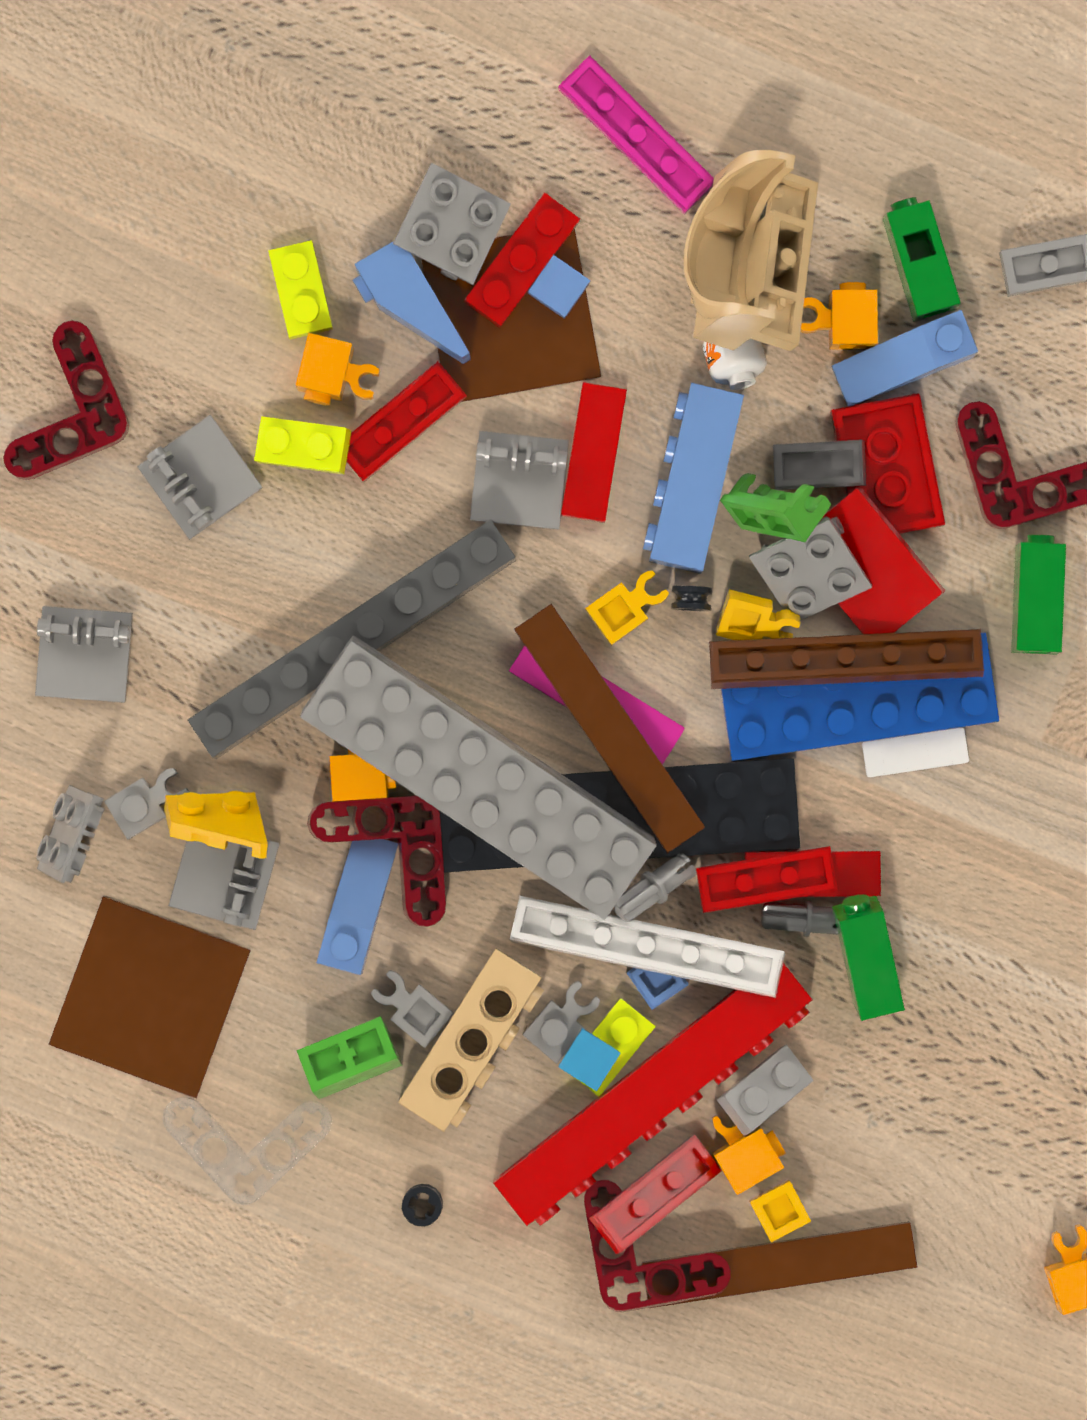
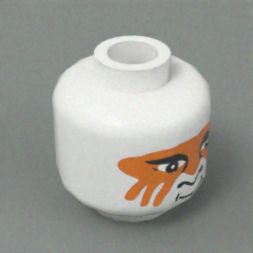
[703,339,767,390]

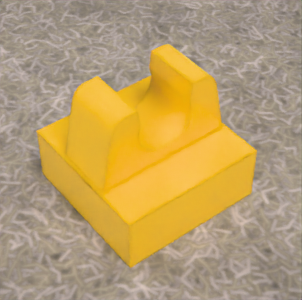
[749,1180,811,1242]

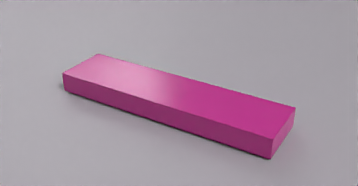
[558,55,714,215]
[509,646,685,765]

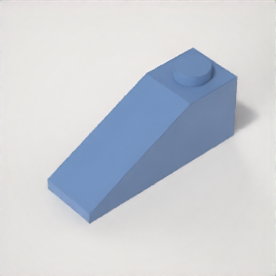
[353,241,471,364]
[831,310,978,407]
[316,832,398,975]

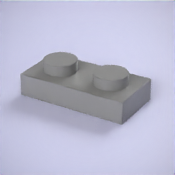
[999,234,1087,297]
[717,1044,814,1136]

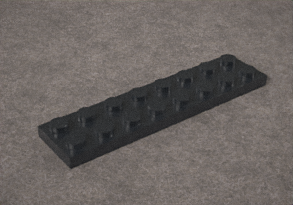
[439,758,800,873]

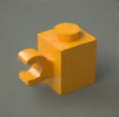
[800,282,878,350]
[296,333,380,406]
[329,750,396,801]
[712,1115,786,1195]
[1044,1224,1087,1315]

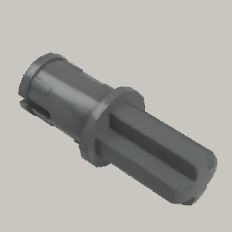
[761,901,838,937]

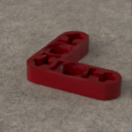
[3,320,129,480]
[955,401,1087,529]
[307,796,446,927]
[584,1180,731,1312]

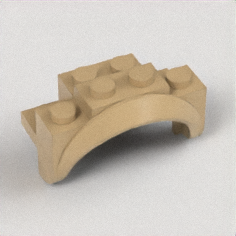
[684,150,818,351]

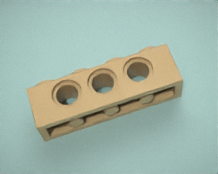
[398,948,544,1132]

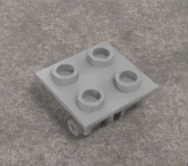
[393,163,511,285]
[137,415,263,540]
[470,431,569,530]
[749,516,872,621]
[35,606,133,703]
[36,785,105,883]
[168,840,280,930]

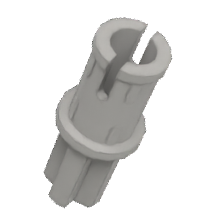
[614,852,696,922]

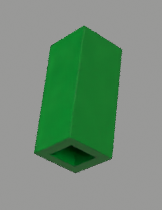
[883,197,961,322]
[1011,535,1066,655]
[832,895,905,1021]

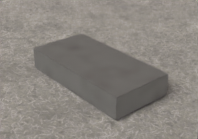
[773,440,866,490]

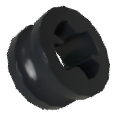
[671,586,712,611]
[401,1184,443,1227]

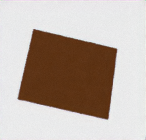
[421,229,601,402]
[48,896,251,1099]

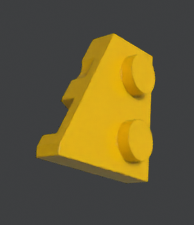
[164,791,268,858]

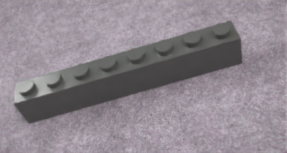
[188,519,516,759]

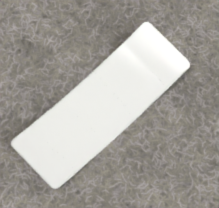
[862,728,969,777]

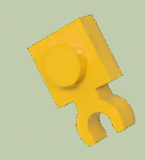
[585,570,669,646]
[716,589,801,640]

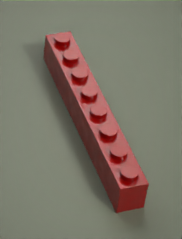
[493,963,812,1226]

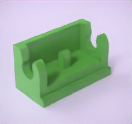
[720,473,832,542]
[296,1016,403,1099]

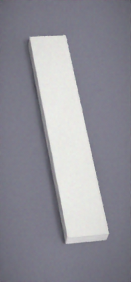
[510,896,785,998]

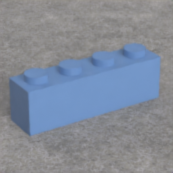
[643,383,744,574]

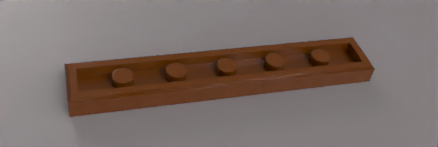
[514,604,705,854]
[709,629,984,689]
[642,1221,918,1308]

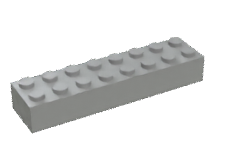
[300,635,656,920]

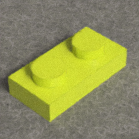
[268,240,333,340]
[254,416,351,474]
[577,998,656,1097]

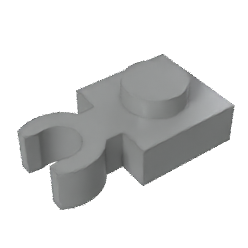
[104,768,189,840]
[371,970,454,1048]
[522,981,600,1064]

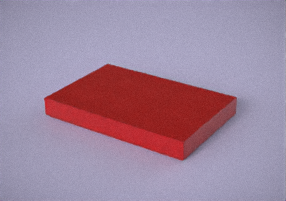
[830,393,946,534]
[820,486,946,634]

